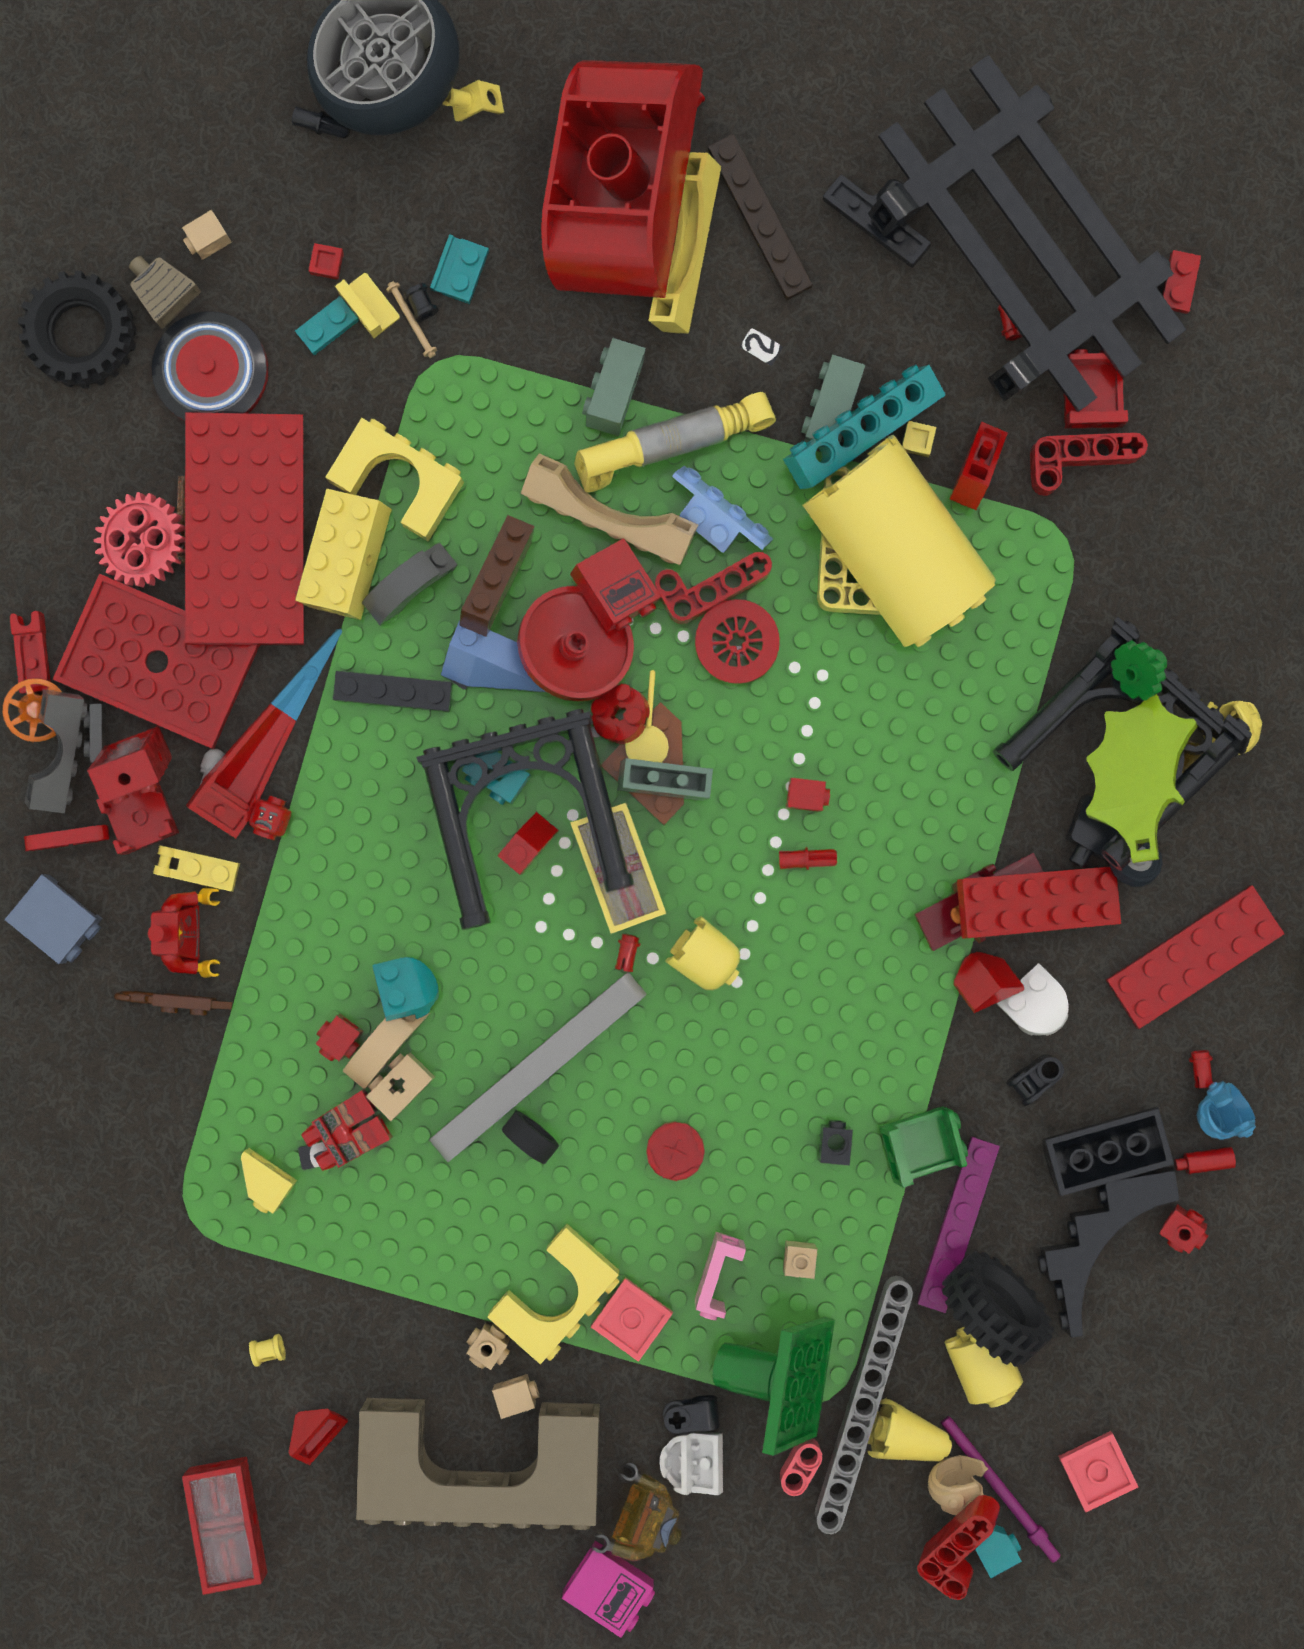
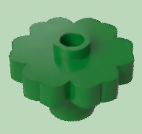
[1111,641,1167,701]

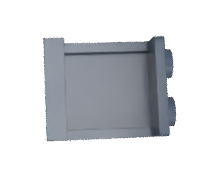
[5,874,103,964]

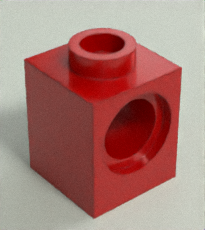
[786,778,830,812]

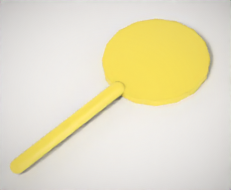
[625,670,669,763]

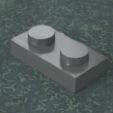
[84,704,102,764]

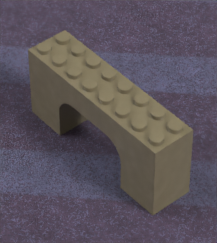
[356,1398,600,1530]

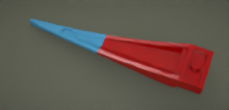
[186,629,342,839]

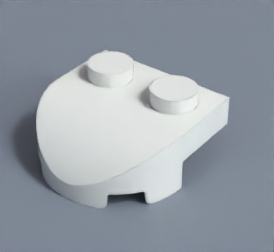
[997,963,1069,1036]
[660,1431,723,1495]

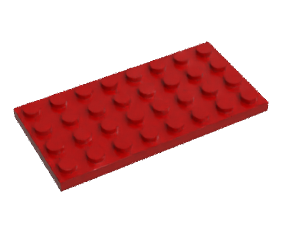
[185,412,304,645]

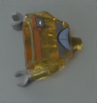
[591,1463,681,1561]

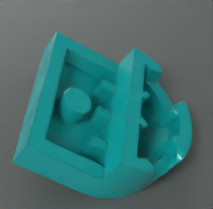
[372,957,439,1022]

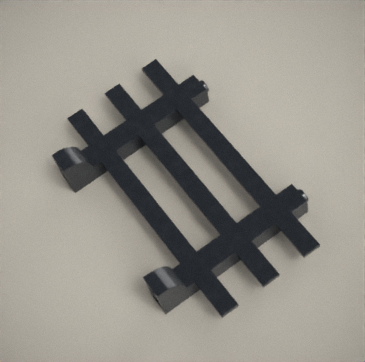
[868,55,1187,412]

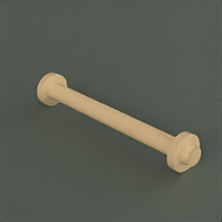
[386,281,437,358]

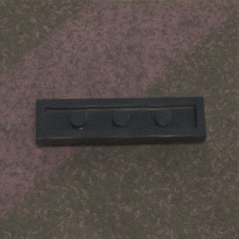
[333,671,453,712]

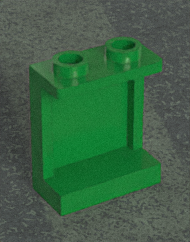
[879,1106,968,1188]

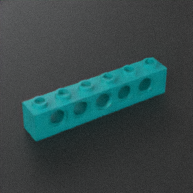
[783,364,946,489]

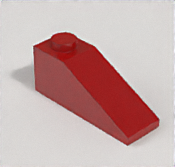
[950,421,1008,510]

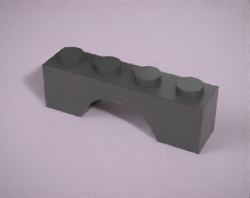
[25,689,87,813]

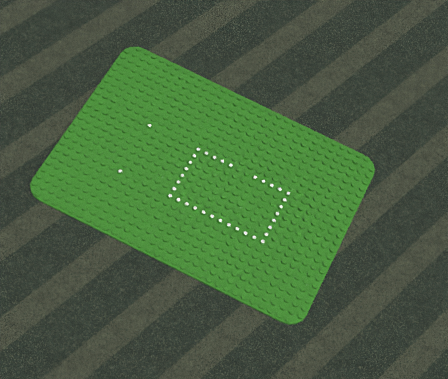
[182,355,1074,1402]

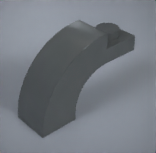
[362,542,457,625]

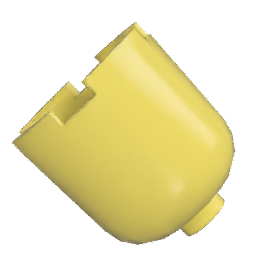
[665,916,740,990]

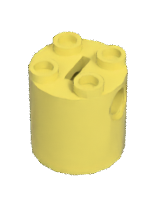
[944,1327,1023,1408]

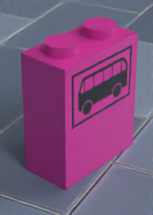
[562,1541,655,1638]

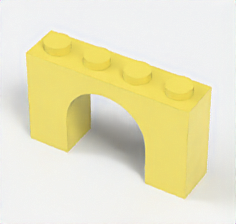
[326,418,464,542]
[487,1224,619,1365]

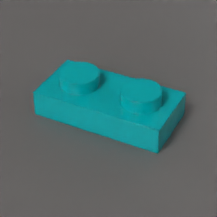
[295,296,359,355]

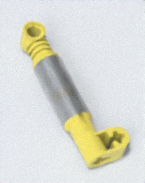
[574,392,776,492]

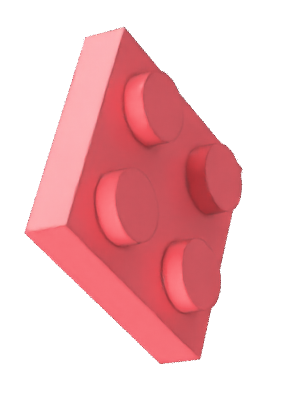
[591,1277,673,1362]
[1058,1431,1138,1512]

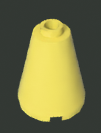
[867,1398,952,1461]

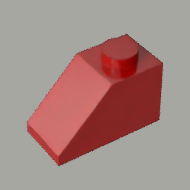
[497,812,559,875]

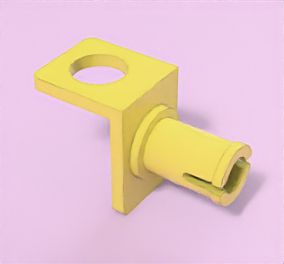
[442,80,504,122]

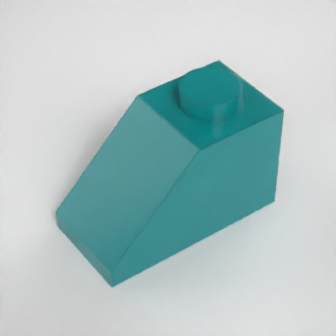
[975,1525,1022,1578]

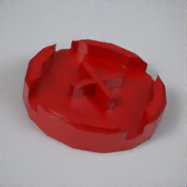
[646,1121,705,1181]

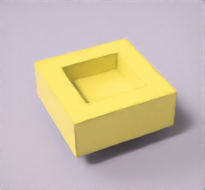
[902,421,936,457]

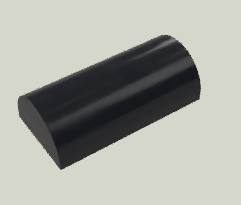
[1042,1107,1174,1196]

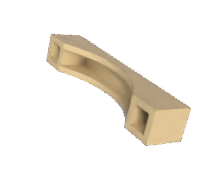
[521,453,698,565]

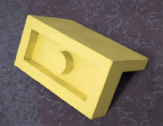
[335,273,400,338]

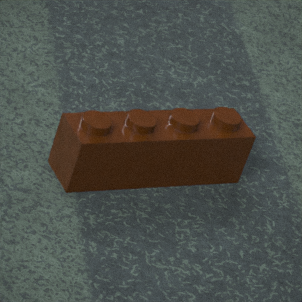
[459,515,535,637]

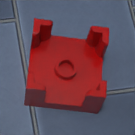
[96,782,179,855]

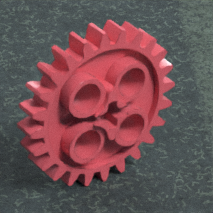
[94,492,185,588]

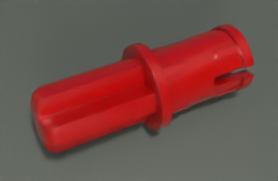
[779,847,837,870]

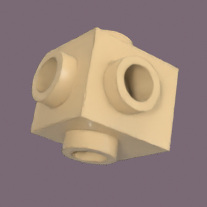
[466,1322,510,1370]

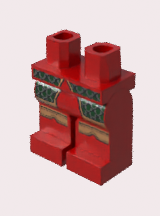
[301,1089,393,1171]

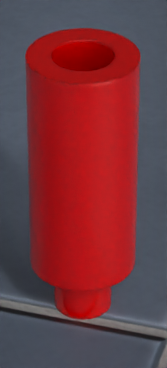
[1174,1147,1236,1174]

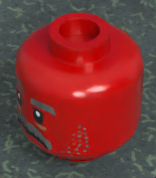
[249,795,292,840]

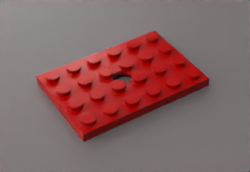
[52,574,260,749]

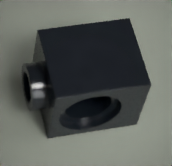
[818,1120,853,1166]

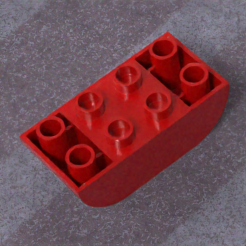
[541,60,703,298]

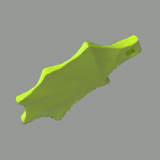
[1086,694,1197,863]

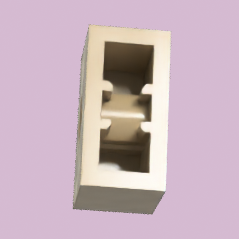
[366,1052,435,1121]

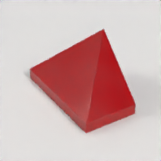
[289,1409,348,1465]

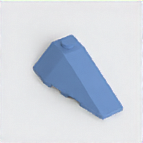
[441,620,546,692]

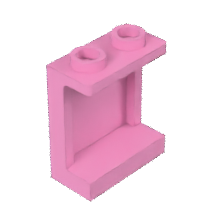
[695,1232,746,1320]

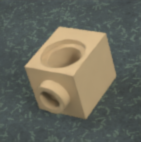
[182,210,232,260]
[783,1241,817,1279]
[492,1374,539,1419]

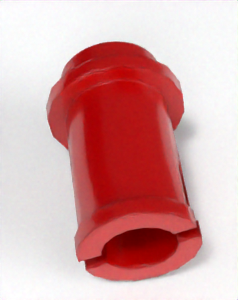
[997,305,1022,341]
[615,934,641,972]
[1189,1050,1213,1088]

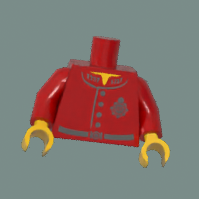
[148,888,220,978]

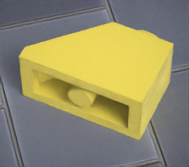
[241,1148,297,1214]

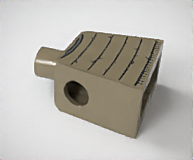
[129,256,201,329]

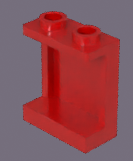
[1064,349,1128,429]

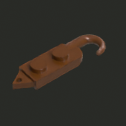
[114,991,233,1015]

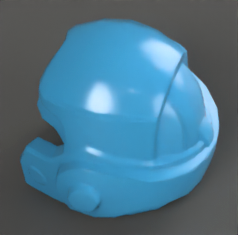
[1196,1081,1256,1140]

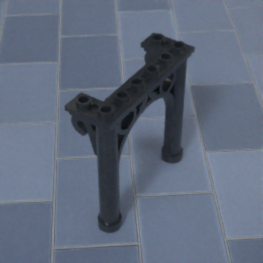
[993,617,1252,871]
[417,709,635,930]

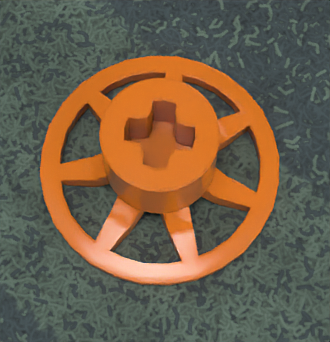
[2,679,62,742]

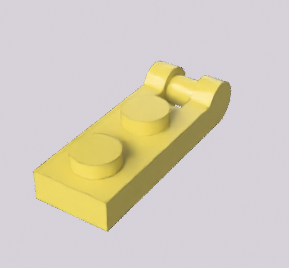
[153,845,240,892]

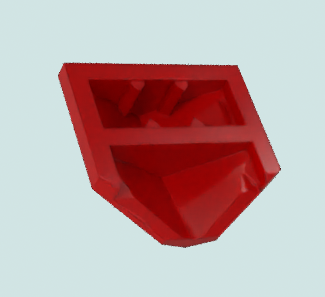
[953,952,1025,1013]

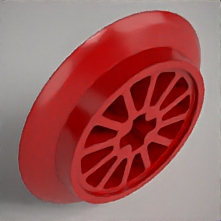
[695,599,780,684]

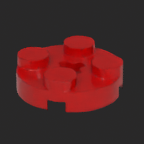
[591,684,650,744]

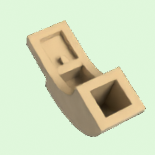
[343,1013,430,1090]

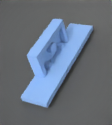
[672,466,773,553]

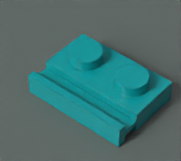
[430,234,489,304]

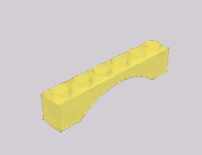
[648,152,721,334]

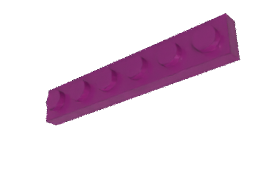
[917,1136,1000,1313]

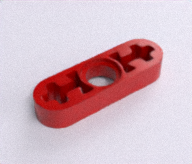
[24,825,110,851]

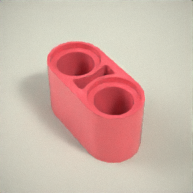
[780,1438,822,1496]

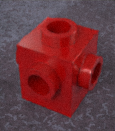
[1159,1204,1209,1254]

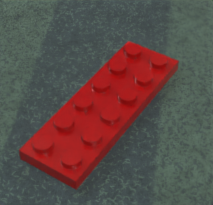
[957,867,1121,939]
[1106,885,1284,1029]

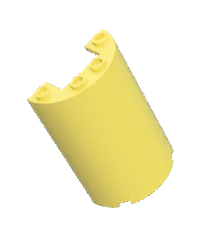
[802,435,996,647]

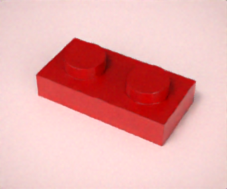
[1162,250,1201,314]

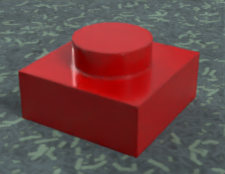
[309,243,344,280]

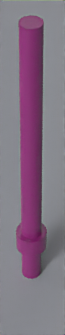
[941,1416,1061,1563]

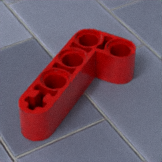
[1030,433,1148,496]
[655,552,772,624]
[917,1495,1000,1600]

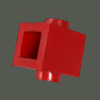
[316,1014,364,1062]

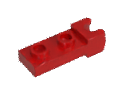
[10,611,51,695]

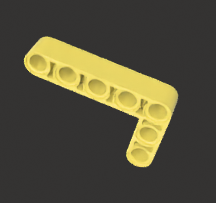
[817,466,881,615]

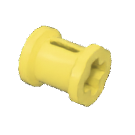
[249,1334,286,1367]

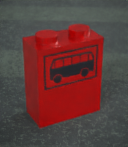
[570,538,661,633]

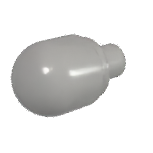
[200,749,225,785]

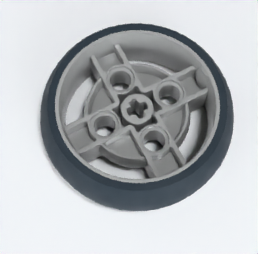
[307,0,459,136]

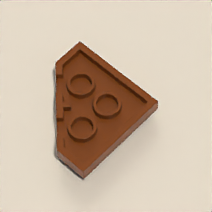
[601,702,684,825]

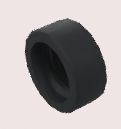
[502,1111,559,1164]

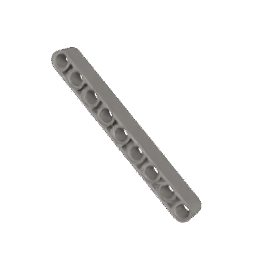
[429,972,647,1162]
[815,1276,913,1534]

